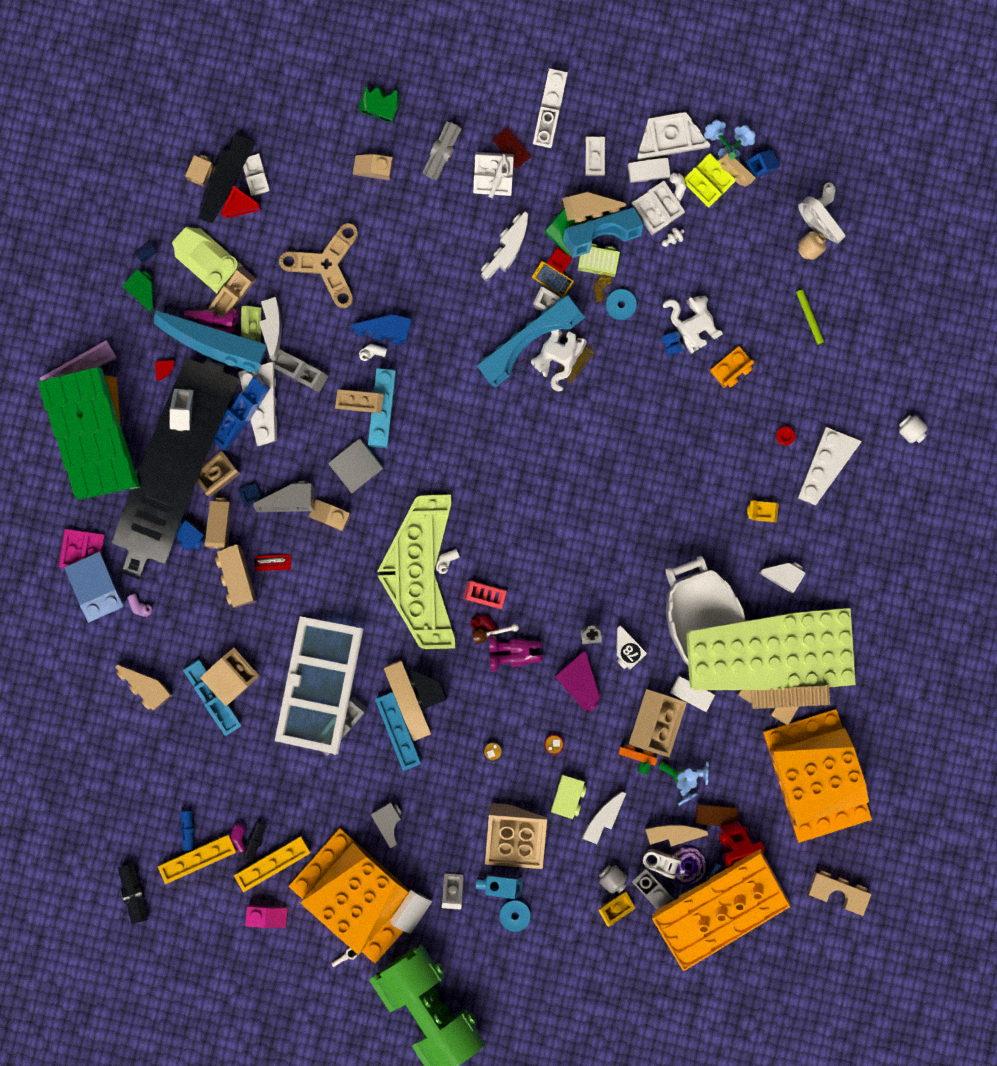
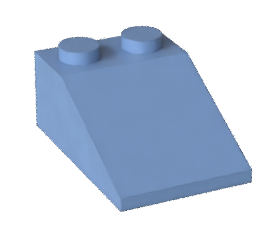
[64,551,125,623]

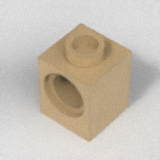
[185,155,213,187]

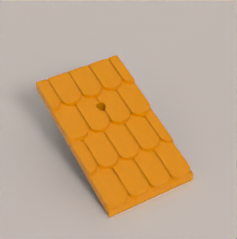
[652,849,790,971]

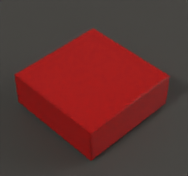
[546,248,573,274]

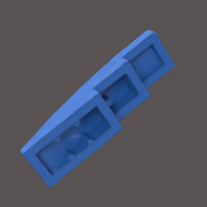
[214,376,271,450]

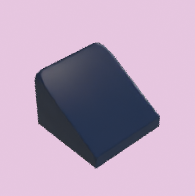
[134,241,157,263]

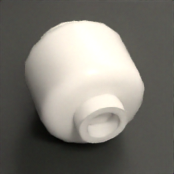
[899,415,928,443]

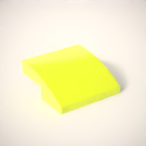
[684,153,736,208]

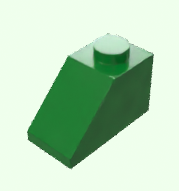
[122,269,155,314]

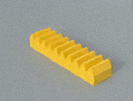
[158,835,237,884]
[234,836,311,892]

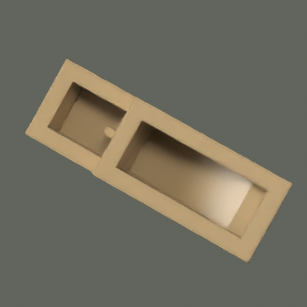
[207,267,257,327]
[645,824,708,846]

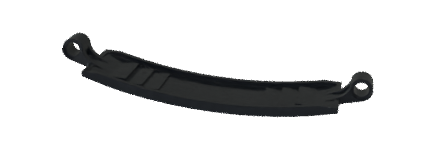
[112,357,240,580]

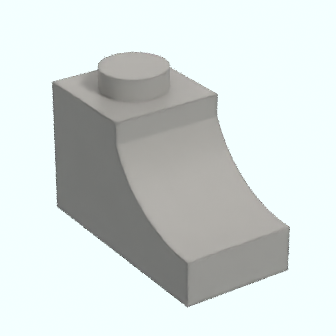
[371,802,402,848]

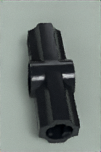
[118,863,148,924]

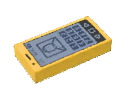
[532,261,574,297]

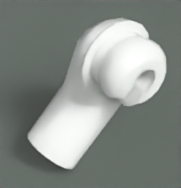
[670,173,686,202]
[818,182,836,207]
[359,344,388,361]
[436,549,460,574]

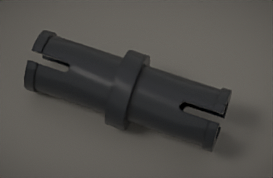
[242,822,267,863]

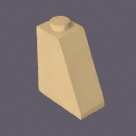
[205,498,231,549]

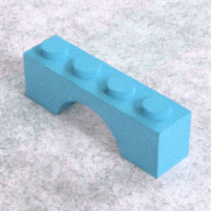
[368,369,396,449]

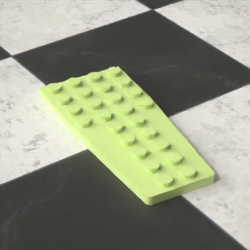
[686,608,856,690]

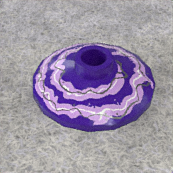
[669,846,707,885]

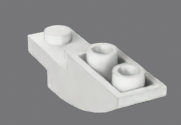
[533,69,568,148]
[481,212,528,282]

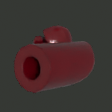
[470,616,498,632]

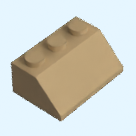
[215,545,257,608]
[629,689,687,757]

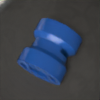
[661,331,685,356]

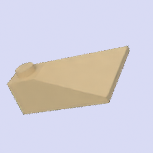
[485,803,547,869]

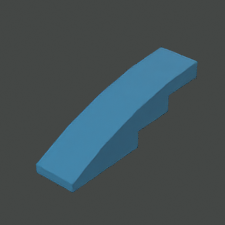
[183,659,241,736]

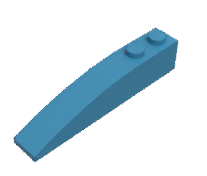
[154,311,266,373]

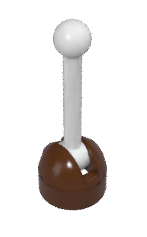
[472,624,519,645]

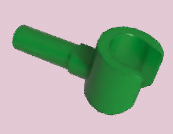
[637,761,651,775]

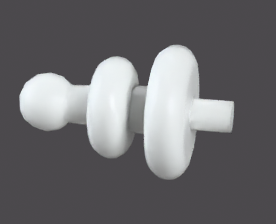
[662,228,684,247]

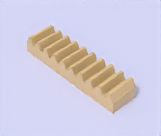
[751,685,830,709]

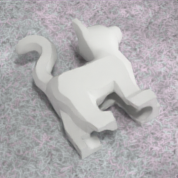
[663,296,723,354]
[531,330,587,391]

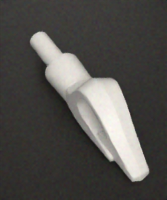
[488,153,510,199]

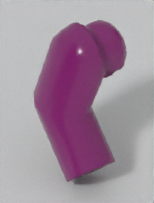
[230,822,246,853]

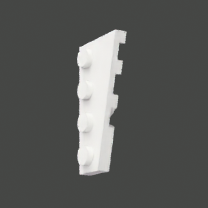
[238,362,277,446]
[797,427,862,505]

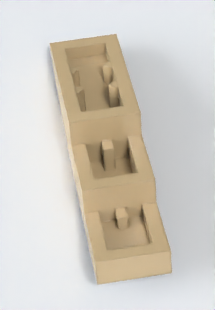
[383,660,431,741]

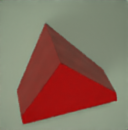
[221,186,261,219]

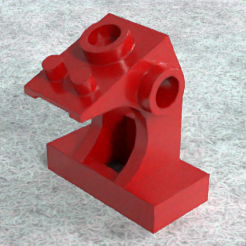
[719,821,764,868]

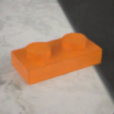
[617,744,658,766]

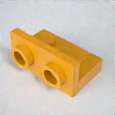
[710,346,755,388]

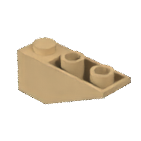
[562,192,626,223]
[115,665,172,710]

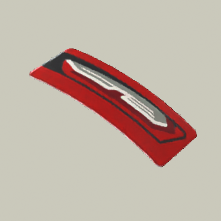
[254,555,291,571]

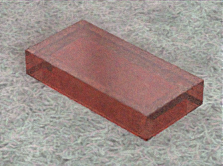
[492,128,531,170]

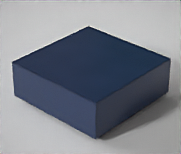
[238,483,262,507]

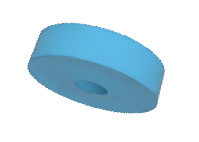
[606,289,637,321]
[500,900,530,932]

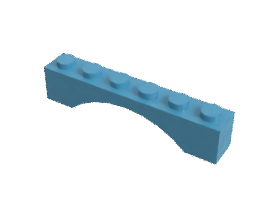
[477,295,586,387]

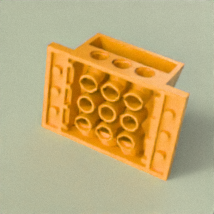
[763,709,872,843]
[288,828,410,963]

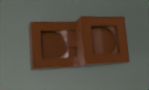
[695,804,738,826]

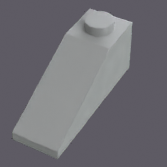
[254,481,315,512]

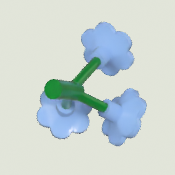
[704,120,756,162]
[659,761,709,806]

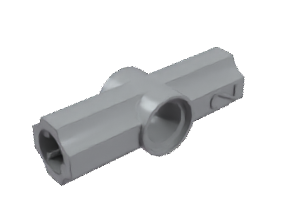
[422,122,462,180]
[581,625,602,644]

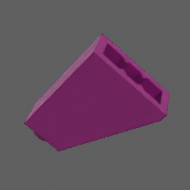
[555,651,600,712]

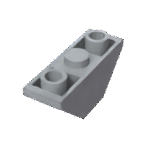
[632,869,674,909]

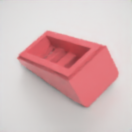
[463,581,507,609]

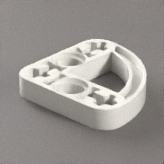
[798,196,845,244]

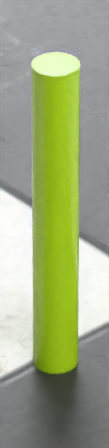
[796,289,824,345]

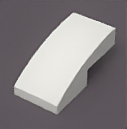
[243,154,269,196]
[628,158,671,183]
[670,676,715,712]

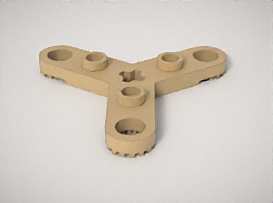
[279,223,358,308]

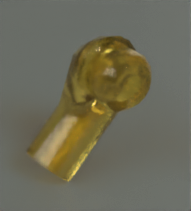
[593,275,612,303]

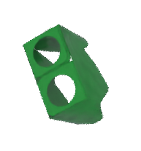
[358,82,404,123]

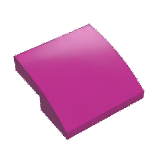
[58,529,104,568]

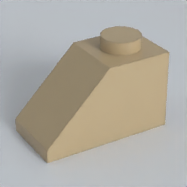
[353,154,393,180]
[308,499,351,532]

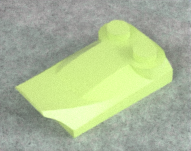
[172,226,243,294]

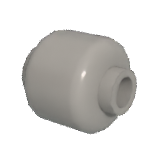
[599,865,628,894]

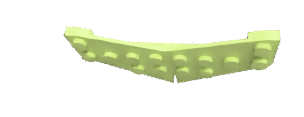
[377,495,455,649]

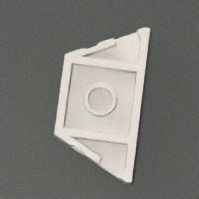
[637,112,710,160]

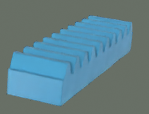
[375,692,421,771]

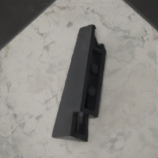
[198,134,255,223]

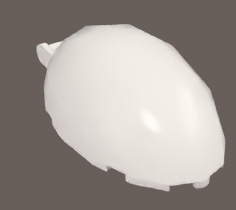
[666,556,745,665]

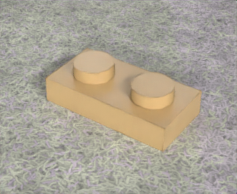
[718,152,755,187]

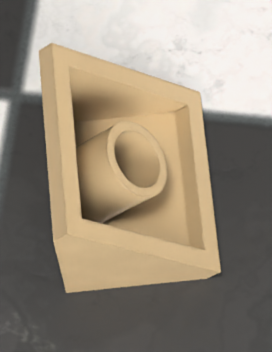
[198,451,240,498]

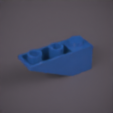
[350,315,412,346]

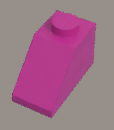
[245,905,288,928]

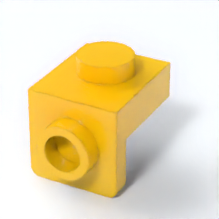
[747,500,779,523]

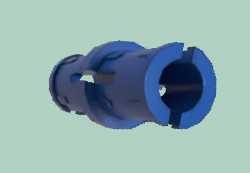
[179,811,195,850]

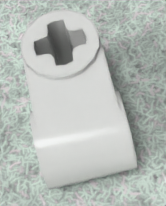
[643,849,682,879]

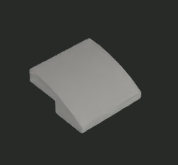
[328,438,384,493]

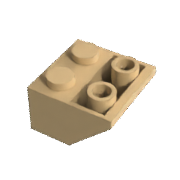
[200,648,259,706]

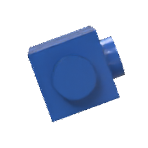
[746,150,780,178]
[176,520,205,551]

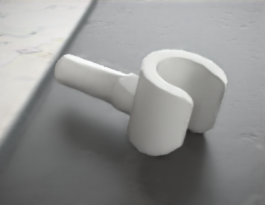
[331,948,357,967]

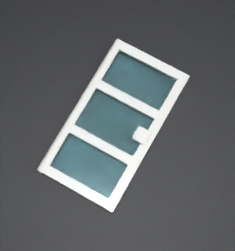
[275,616,363,755]

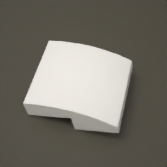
[473,152,514,196]
[631,181,685,235]
[389,890,432,933]

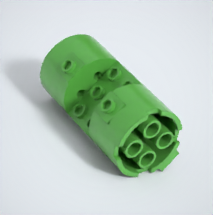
[369,944,486,1066]

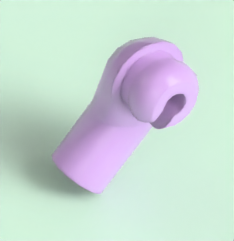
[127,594,152,617]

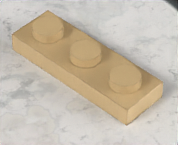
[335,390,384,414]

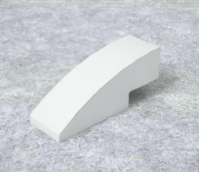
[259,297,282,362]
[582,791,626,844]

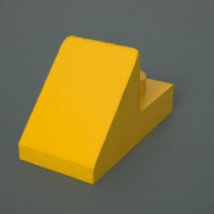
[598,892,635,927]

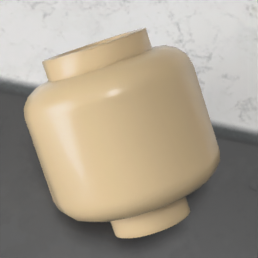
[798,231,827,260]

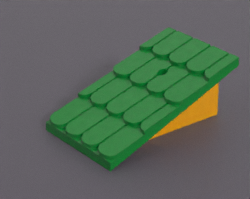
[38,367,141,500]

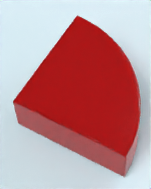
[155,360,175,381]

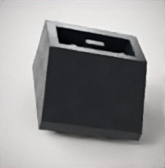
[408,671,447,709]

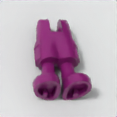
[184,308,239,335]
[489,635,543,672]

